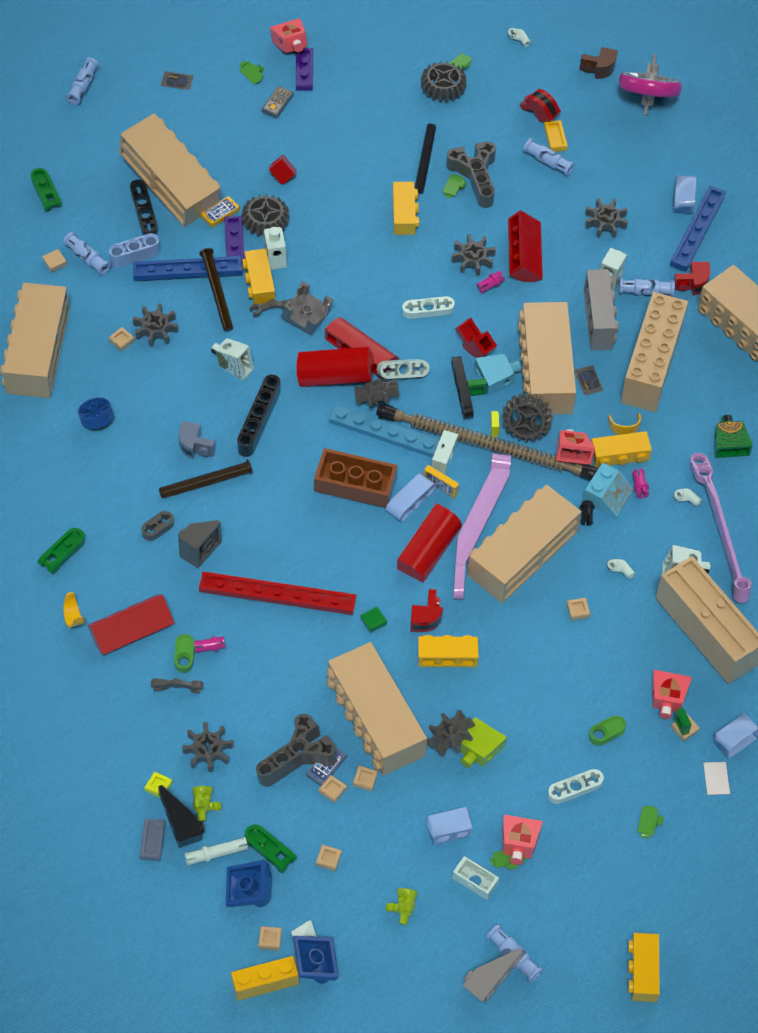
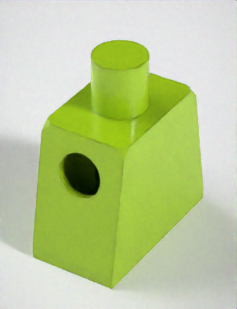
[460,717,507,768]

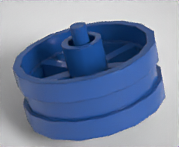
[78,397,114,429]

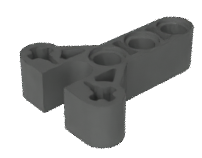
[446,142,496,208]
[256,714,338,787]

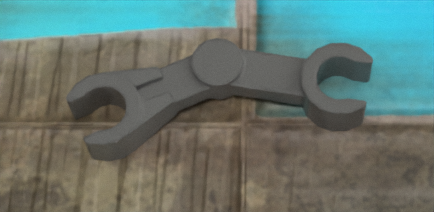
[250,299,292,318]
[150,678,203,694]

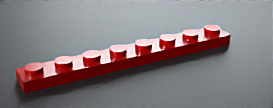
[199,571,356,615]

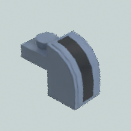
[179,421,215,459]

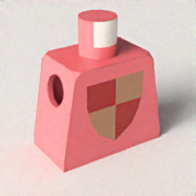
[270,18,307,53]
[556,429,595,465]
[652,670,692,719]
[502,815,543,865]

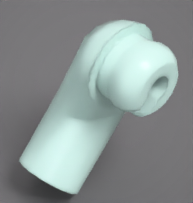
[508,28,531,47]
[674,489,702,507]
[607,559,636,579]

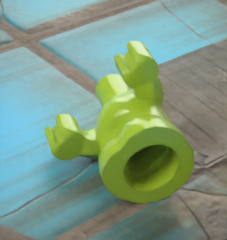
[192,786,221,822]
[385,888,418,925]

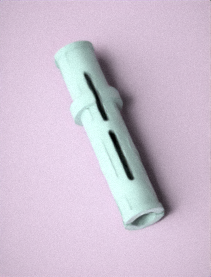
[184,837,248,866]

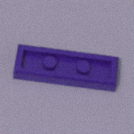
[296,48,313,91]
[224,216,244,262]

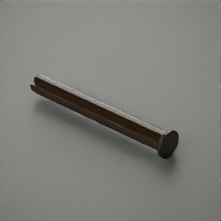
[199,248,233,332]
[159,459,252,498]

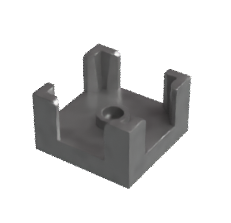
[281,281,334,336]

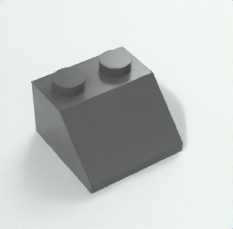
[178,520,222,569]

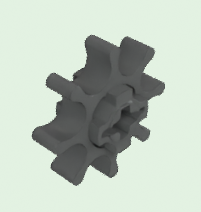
[585,198,628,237]
[451,234,496,275]
[133,303,178,346]
[354,377,400,406]
[427,710,475,756]
[182,722,233,772]

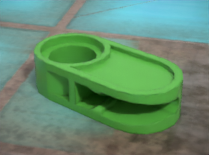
[174,634,195,673]
[589,715,626,746]

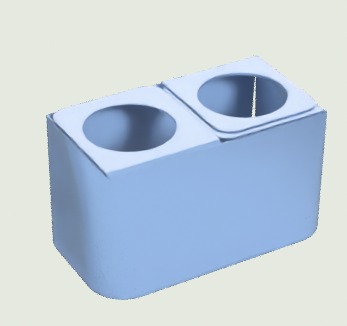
[673,175,696,214]
[714,713,758,758]
[426,807,473,845]

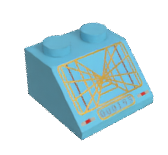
[583,463,634,519]

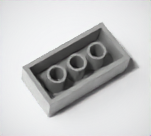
[584,269,619,350]

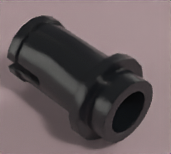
[580,500,595,526]

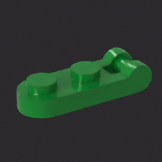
[31,168,62,211]
[37,528,85,574]
[244,824,297,873]

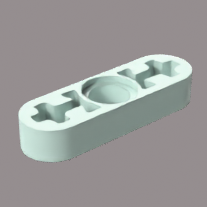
[402,296,455,319]
[377,359,429,379]
[548,769,604,804]

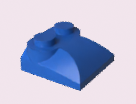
[226,860,272,907]
[293,936,339,984]

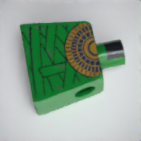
[714,415,753,458]

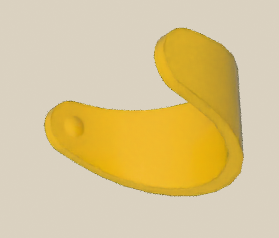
[608,413,641,435]
[63,592,84,628]

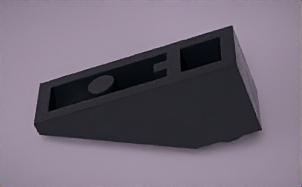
[158,785,205,848]

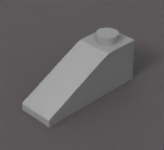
[463,948,526,1004]

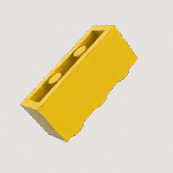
[393,182,419,235]
[242,248,275,304]
[591,431,652,467]
[418,635,479,667]
[628,933,660,1002]
[231,956,299,1001]

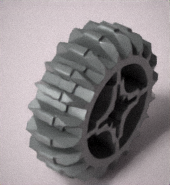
[421,61,467,103]
[241,194,290,237]
[502,392,553,442]

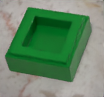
[467,378,487,396]
[360,607,387,633]
[674,707,692,735]

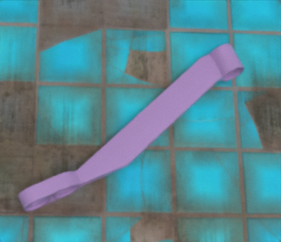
[690,453,752,603]
[453,454,511,600]

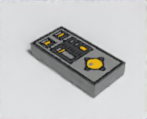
[262,86,293,119]

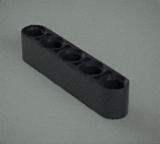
[237,374,281,457]

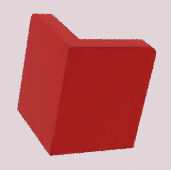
[269,154,297,185]

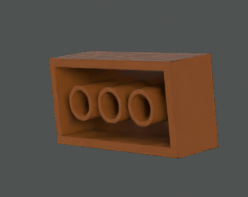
[314,448,398,508]

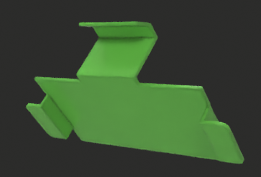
[449,53,472,69]
[239,61,264,84]
[442,174,466,198]
[637,805,664,839]
[490,851,527,870]

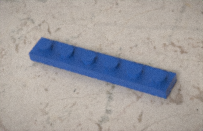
[670,186,726,271]
[133,256,242,281]

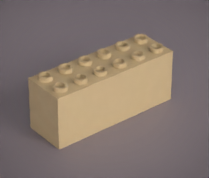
[119,113,220,227]
[698,264,758,362]
[0,283,70,398]
[621,292,688,413]
[518,302,576,415]
[468,484,582,604]
[656,556,758,684]
[326,642,427,776]

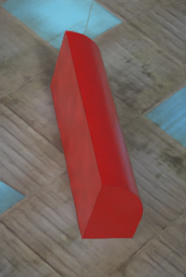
[508,210,543,282]
[325,317,399,379]
[296,346,374,387]
[397,503,462,583]
[87,594,174,655]

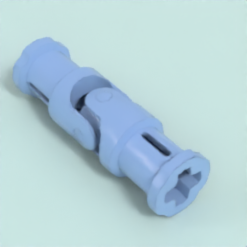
[65,57,99,105]
[523,138,575,176]
[63,232,111,276]
[619,278,675,297]
[486,925,543,983]

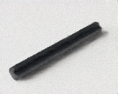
[414,123,436,194]

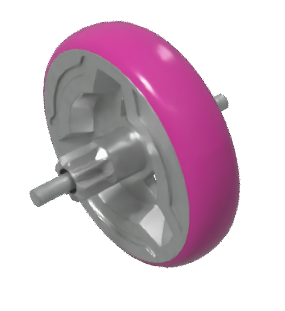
[618,54,682,115]

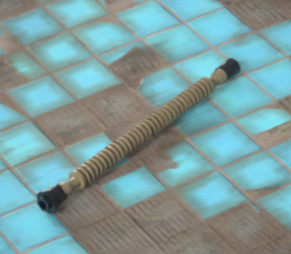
[376,402,598,481]

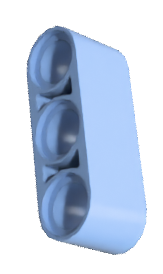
[109,233,160,268]
[386,473,436,522]

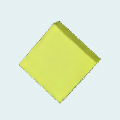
[490,411,499,437]
[144,771,173,798]

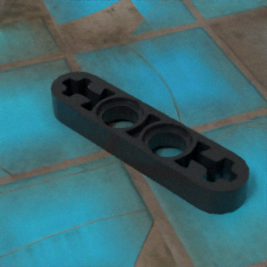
[130,179,158,235]
[451,356,474,419]

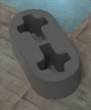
[141,511,174,541]

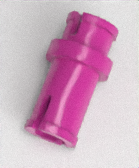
[476,271,505,294]
[632,469,649,499]
[194,636,225,653]

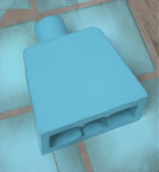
[474,354,521,396]

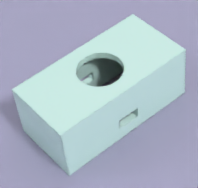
[432,430,458,474]
[452,856,499,900]

